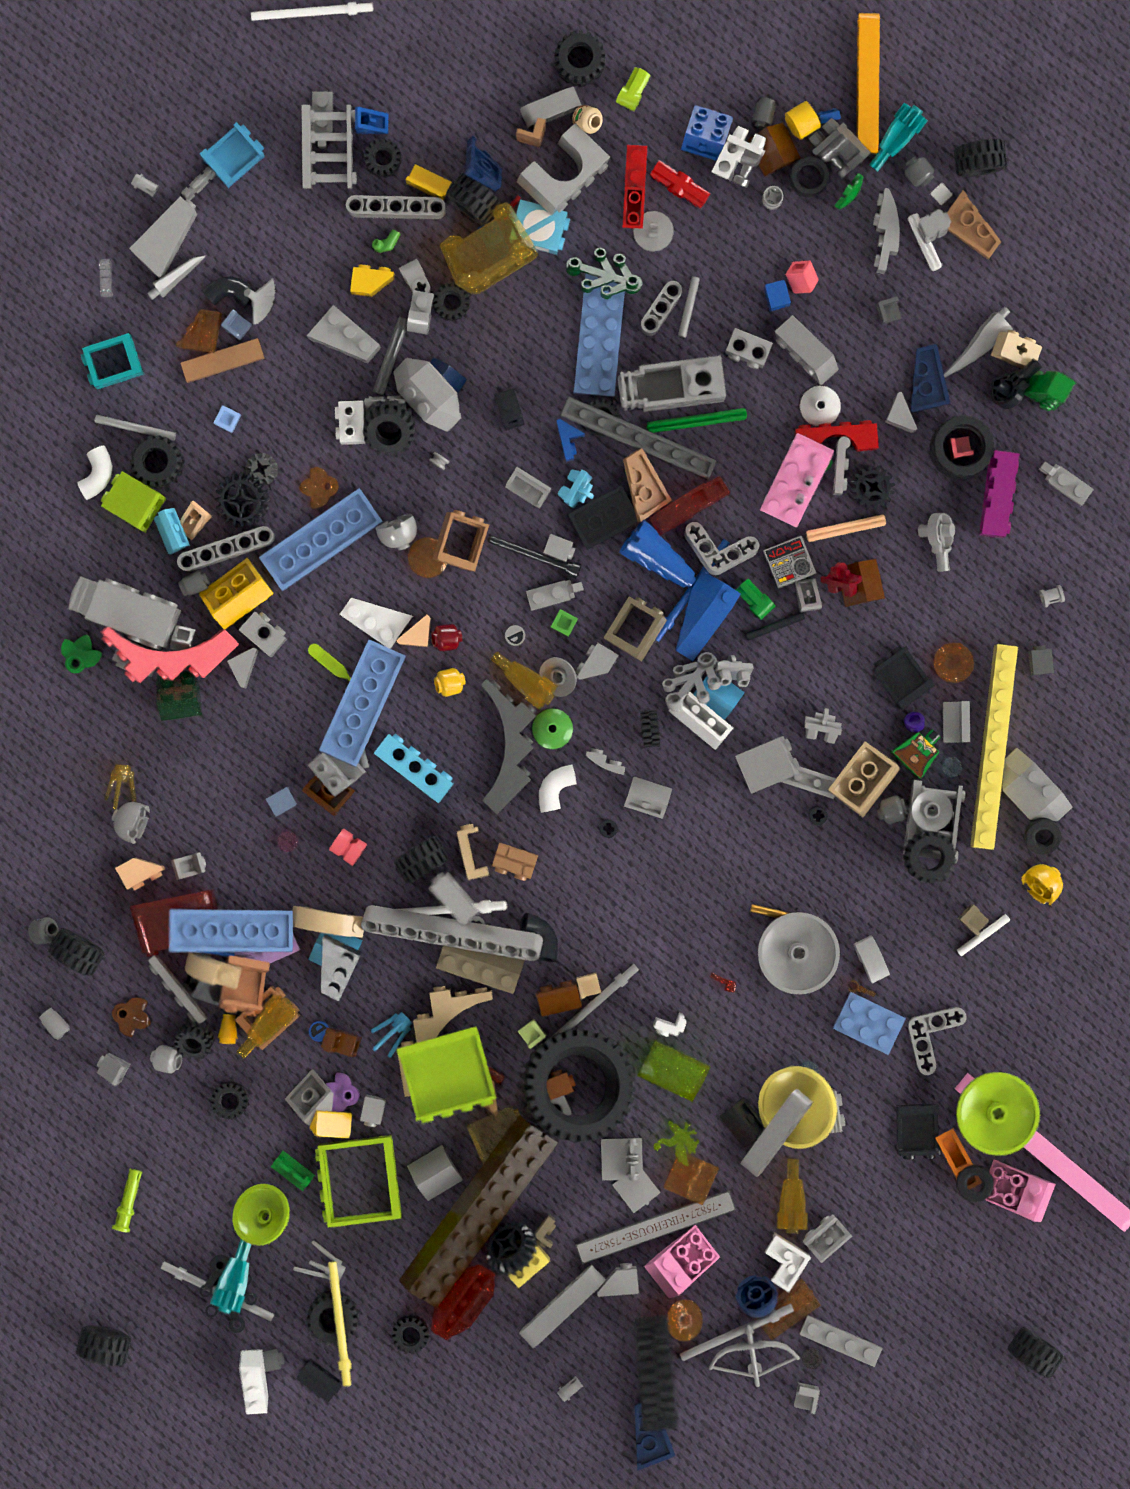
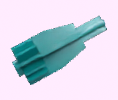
[869,103,928,172]
[210,1239,251,1314]

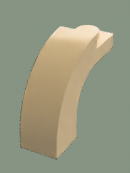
[293,906,364,938]
[185,952,242,989]

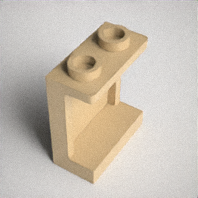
[457,824,489,880]

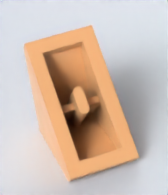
[180,501,212,540]
[396,614,431,647]

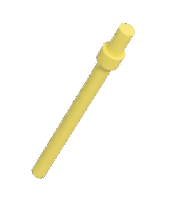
[328,1262,351,1386]

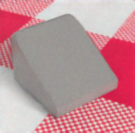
[170,625,196,651]

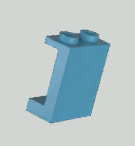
[199,122,265,188]

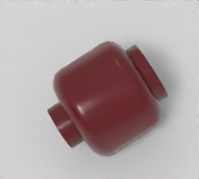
[431,624,462,651]

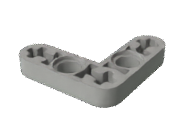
[684,522,759,575]
[908,1007,966,1075]

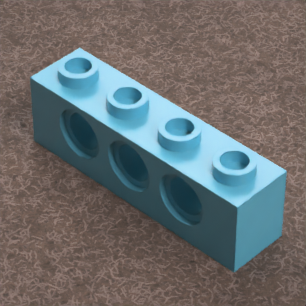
[374,734,454,803]

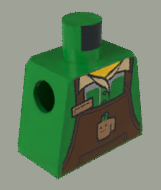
[891,729,941,779]

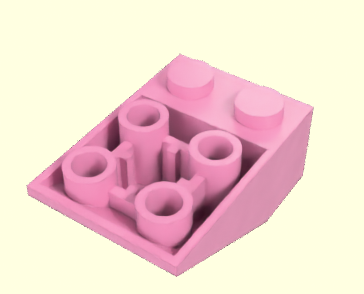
[985,1160,1056,1222]
[644,1225,720,1298]

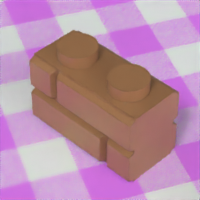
[492,843,538,881]

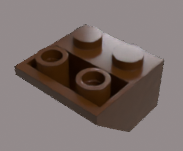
[536,980,582,1017]

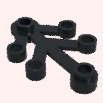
[200,1255,257,1333]

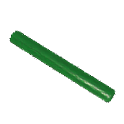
[647,408,747,433]

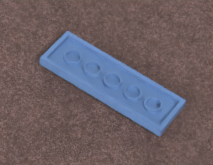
[574,274,625,397]
[259,488,383,591]
[319,640,406,767]
[169,910,293,952]

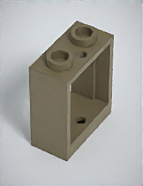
[604,597,667,662]

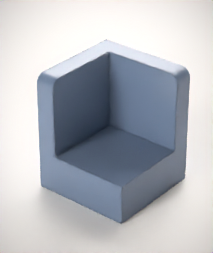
[221,310,252,341]
[266,787,297,817]

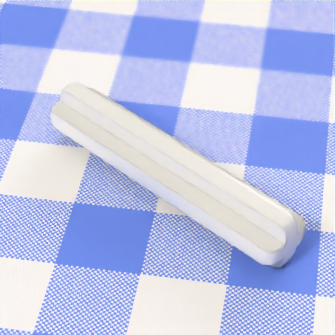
[908,213,942,271]

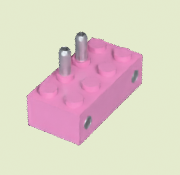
[760,433,834,528]

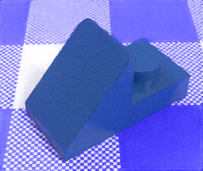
[556,419,585,462]

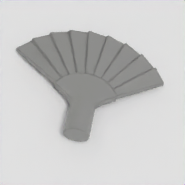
[244,278,275,324]

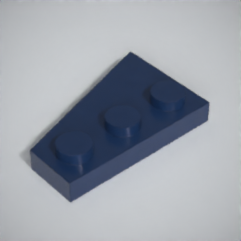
[910,344,950,413]
[634,1402,676,1471]

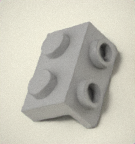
[803,1215,852,1263]

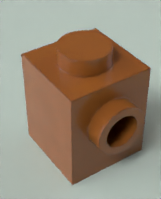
[547,1069,576,1100]

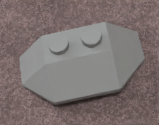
[393,358,461,432]
[1002,748,1072,821]

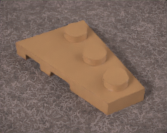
[947,190,1001,259]
[623,448,672,522]

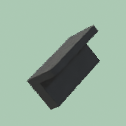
[719,1097,765,1148]
[297,1358,343,1402]

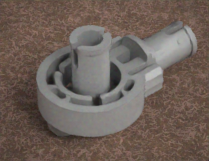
[918,513,955,572]

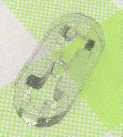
[99,259,113,298]

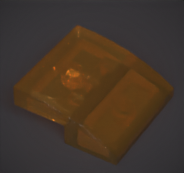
[663,1150,719,1206]

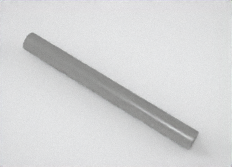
[95,415,176,441]

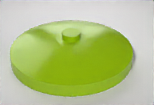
[956,1072,1040,1155]

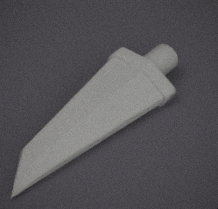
[147,256,205,300]

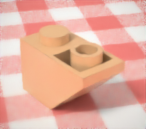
[115,858,165,891]

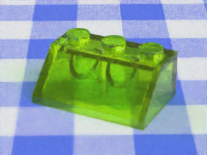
[637,1039,710,1102]

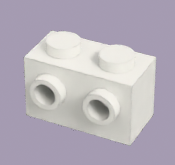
[335,401,366,445]

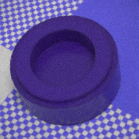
[904,712,925,733]

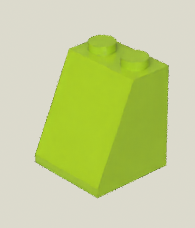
[101,471,166,533]

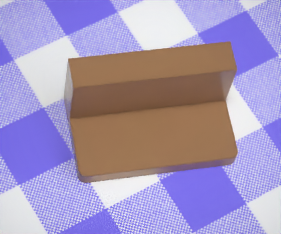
[516,117,546,148]

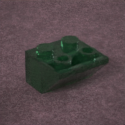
[156,671,202,721]

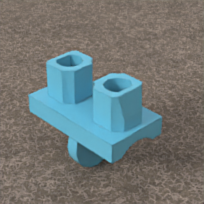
[558,469,594,509]

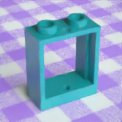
[81,333,144,389]

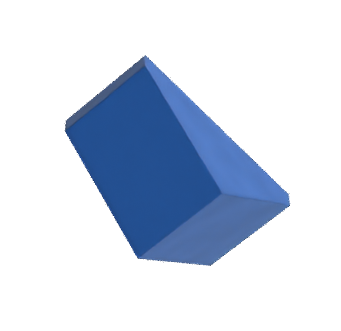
[355,107,388,134]

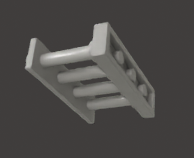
[302,105,357,189]
[902,780,965,861]

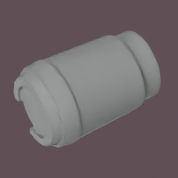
[39,1008,70,1040]

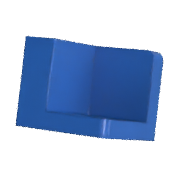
[764,280,791,311]

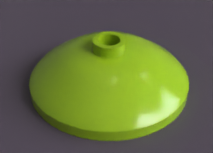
[233,1184,290,1245]

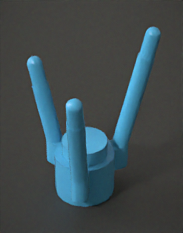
[371,1012,413,1058]

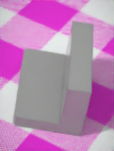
[943,701,970,743]
[624,777,672,819]

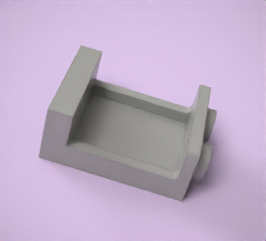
[735,736,800,794]
[308,753,366,796]

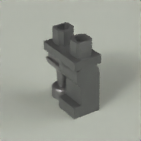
[809,118,871,179]

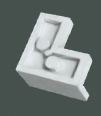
[765,1232,811,1292]

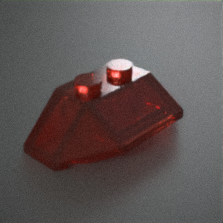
[431,1264,495,1340]

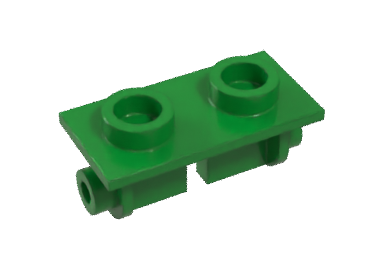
[271,1151,315,1191]

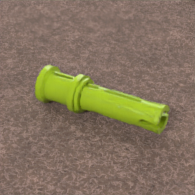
[112,1169,142,1232]

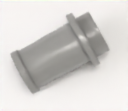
[131,174,159,197]
[557,1376,583,1402]

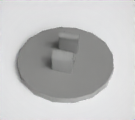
[633,211,674,252]

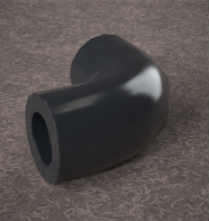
[202,276,256,307]
[519,913,558,962]

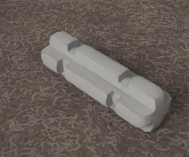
[182,166,216,200]

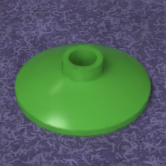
[532,709,573,749]

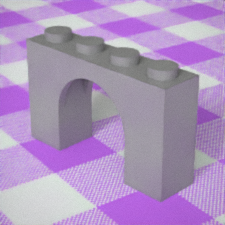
[517,123,610,216]
[430,872,479,925]

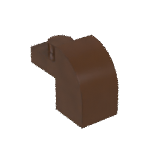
[321,1028,362,1057]

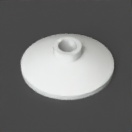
[800,386,841,426]

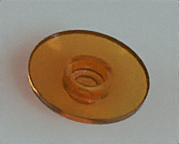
[667,1300,703,1341]

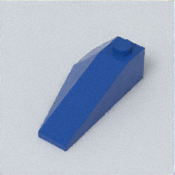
[675,571,741,661]

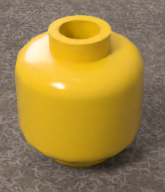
[434,668,466,697]

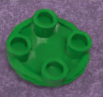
[835,173,864,210]

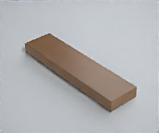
[181,338,265,383]

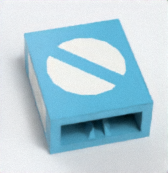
[510,199,570,255]

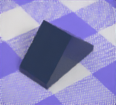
[430,357,467,394]

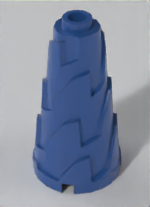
[619,520,696,588]

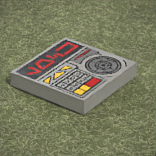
[763,536,816,589]

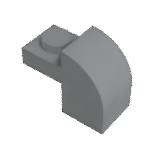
[407,290,434,335]

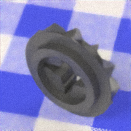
[245,453,278,486]

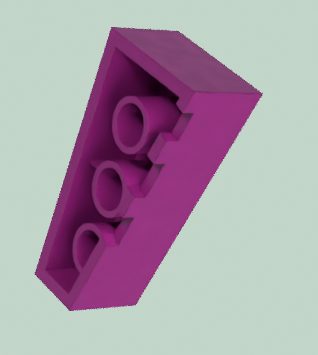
[979,450,1020,538]

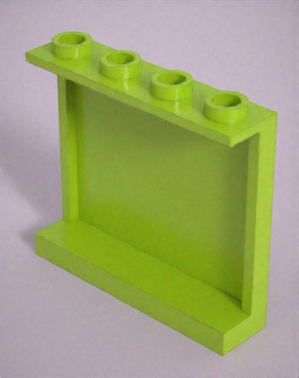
[397,1027,497,1123]

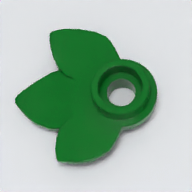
[61,635,102,673]

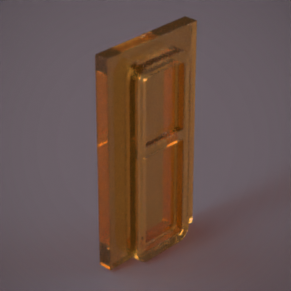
[756,1278,821,1341]

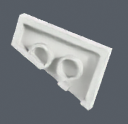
[340,598,413,649]

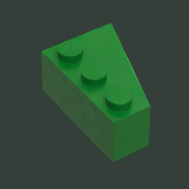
[1024,371,1076,412]

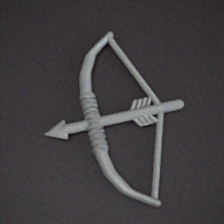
[709,1324,800,1387]

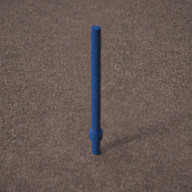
[655,539,730,642]

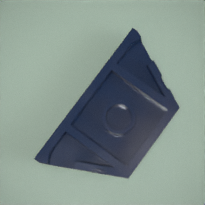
[465,135,502,192]

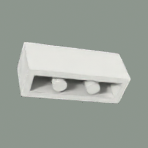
[669,692,733,750]
[240,1350,268,1414]

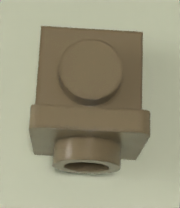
[534,1214,556,1248]

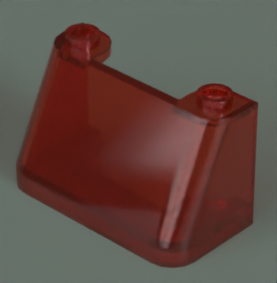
[130,889,218,957]

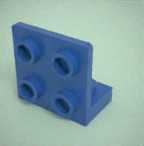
[681,106,733,161]

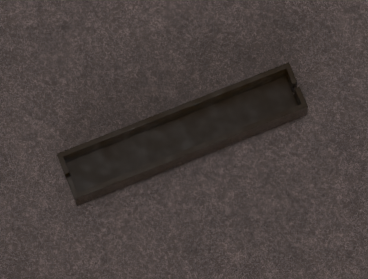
[399,1115,558,1308]

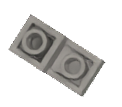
[586,748,625,775]
[854,935,890,983]

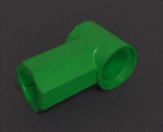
[736,578,776,620]

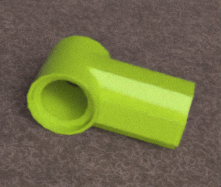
[616,67,650,111]

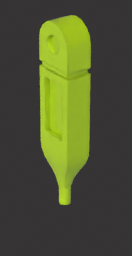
[308,644,351,681]

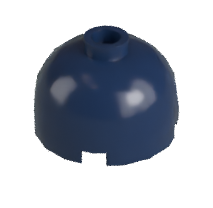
[736,1275,777,1318]

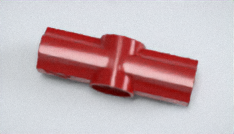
[650,160,710,209]

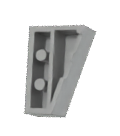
[307,305,381,363]

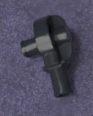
[990,358,1042,409]

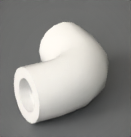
[77,445,112,500]
[539,765,577,813]

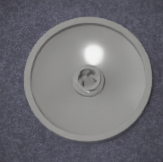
[758,912,840,994]

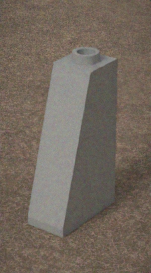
[129,196,197,279]

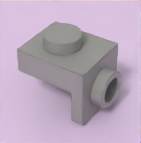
[171,852,206,880]

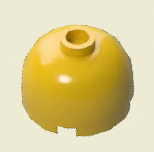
[1022,864,1063,905]

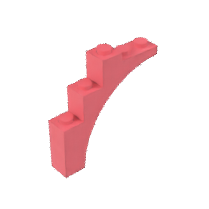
[101,627,239,683]

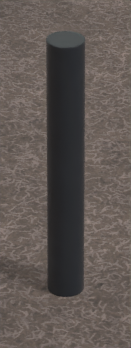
[745,612,805,641]

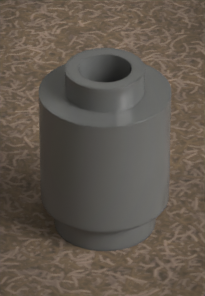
[752,97,776,129]
[178,570,210,596]
[262,1349,285,1372]

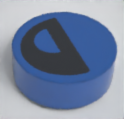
[309,1021,329,1042]

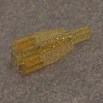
[491,652,558,710]
[237,994,298,1059]
[777,1159,808,1234]

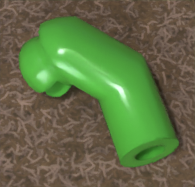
[372,229,401,253]

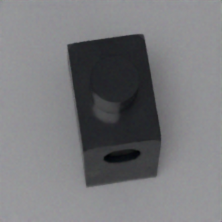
[494,388,525,431]

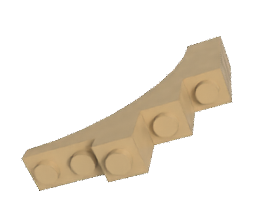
[397,986,493,1097]

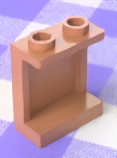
[219,956,270,1016]

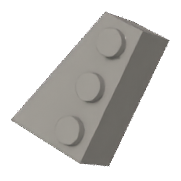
[775,315,839,385]

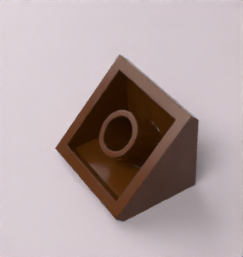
[747,123,801,177]
[841,559,885,607]
[302,774,355,816]

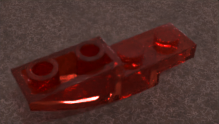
[649,476,730,535]

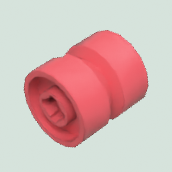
[329,828,367,866]

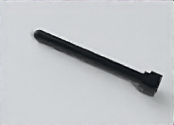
[487,535,582,579]

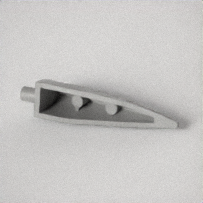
[944,307,1013,377]

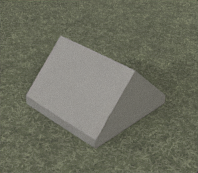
[407,1145,463,1201]

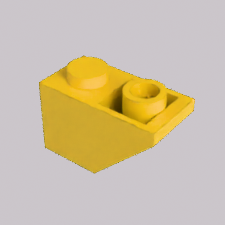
[350,265,395,297]

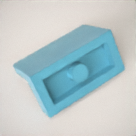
[154,508,190,554]

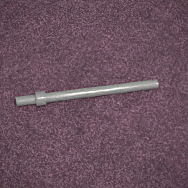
[551,964,639,1037]
[161,1261,274,1322]
[680,1304,794,1361]

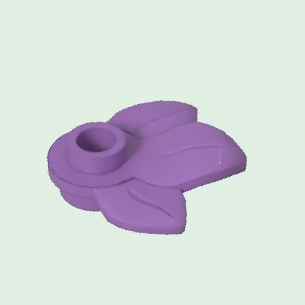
[326,1072,360,1112]

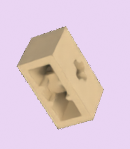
[991,330,1042,369]

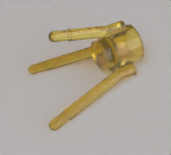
[104,764,136,810]

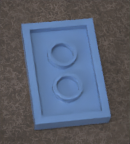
[833,992,906,1055]

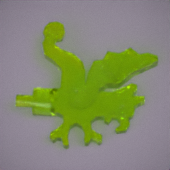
[653,1121,699,1167]

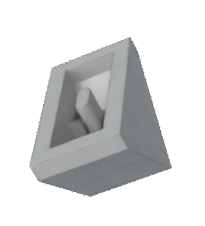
[885,392,917,433]
[795,578,822,612]
[227,648,259,688]

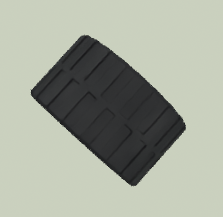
[930,415,995,479]

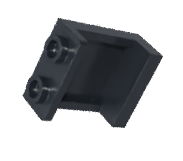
[872,645,935,710]
[896,1104,941,1159]

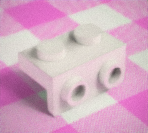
[653,1012,687,1036]

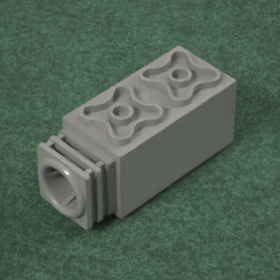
[618,356,726,412]
[68,576,181,650]

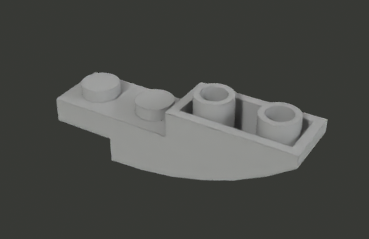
[873,188,900,274]

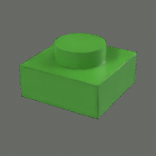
[551,609,578,637]

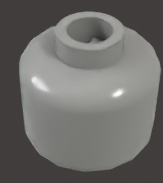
[150,1045,182,1074]

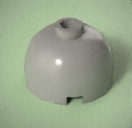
[375,514,417,550]
[112,802,150,844]

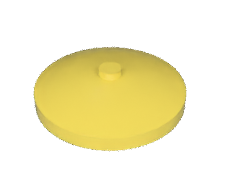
[758,1066,837,1149]

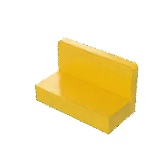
[406,164,452,201]

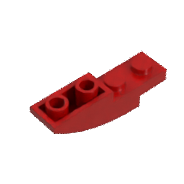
[623,145,647,229]

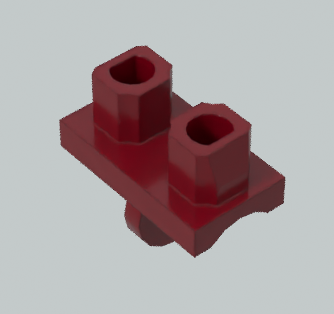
[820,562,862,597]

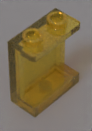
[467,1105,520,1164]

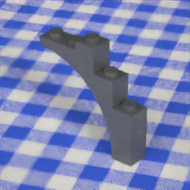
[481,679,536,814]

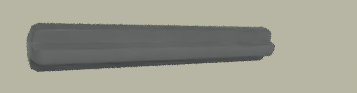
[373,317,408,395]

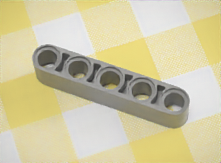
[346,195,446,219]
[177,526,275,572]
[741,1089,813,1177]
[519,1265,606,1348]

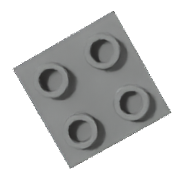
[601,1138,643,1180]

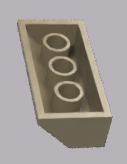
[436,946,525,994]

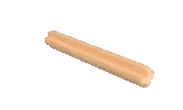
[806,515,886,542]

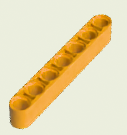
[857,13,880,153]

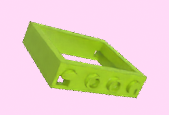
[315,1135,402,1228]

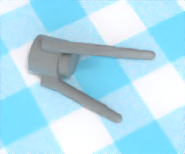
[293,1241,346,1281]

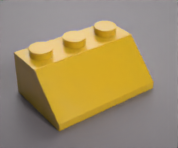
[199,558,273,629]

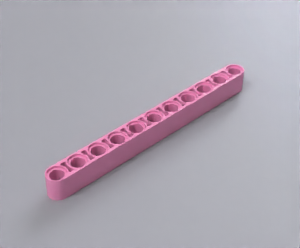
[955,1073,1130,1232]

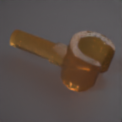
[848,980,876,997]

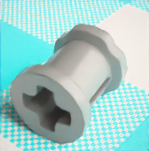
[1039,585,1065,608]

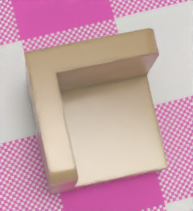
[576,973,601,999]

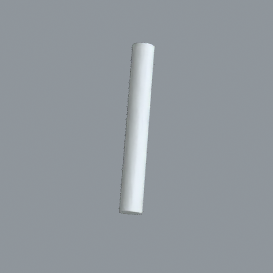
[957,914,1010,956]

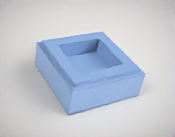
[214,405,241,433]

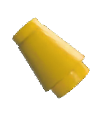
[217,1014,238,1044]

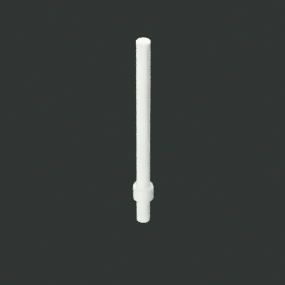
[251,2,373,20]
[397,900,507,915]

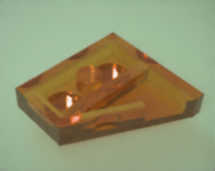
[176,309,222,353]

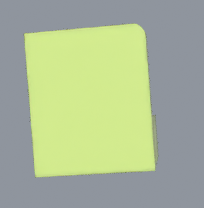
[518,1019,546,1049]

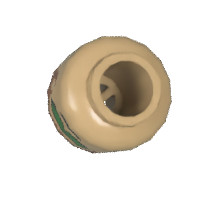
[572,105,603,134]

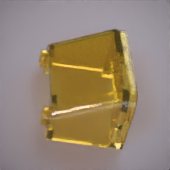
[439,202,538,294]

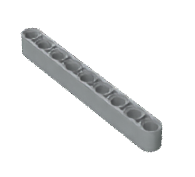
[361,905,543,961]

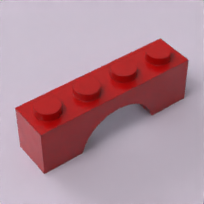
[794,420,879,451]

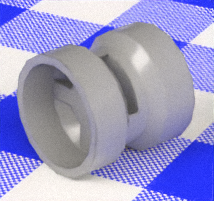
[762,186,784,210]

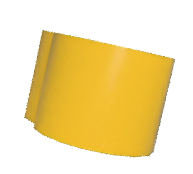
[785,101,821,140]

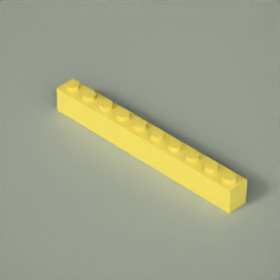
[970,644,1018,850]

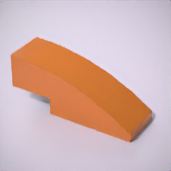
[935,1128,982,1190]

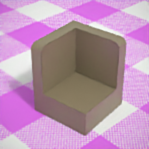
[957,904,989,936]

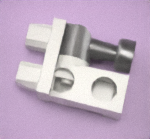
[712,126,766,188]

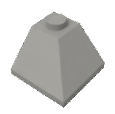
[285,1069,333,1126]

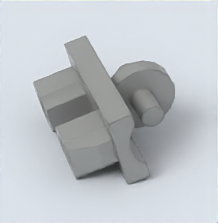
[714,655,754,687]
[804,708,842,744]

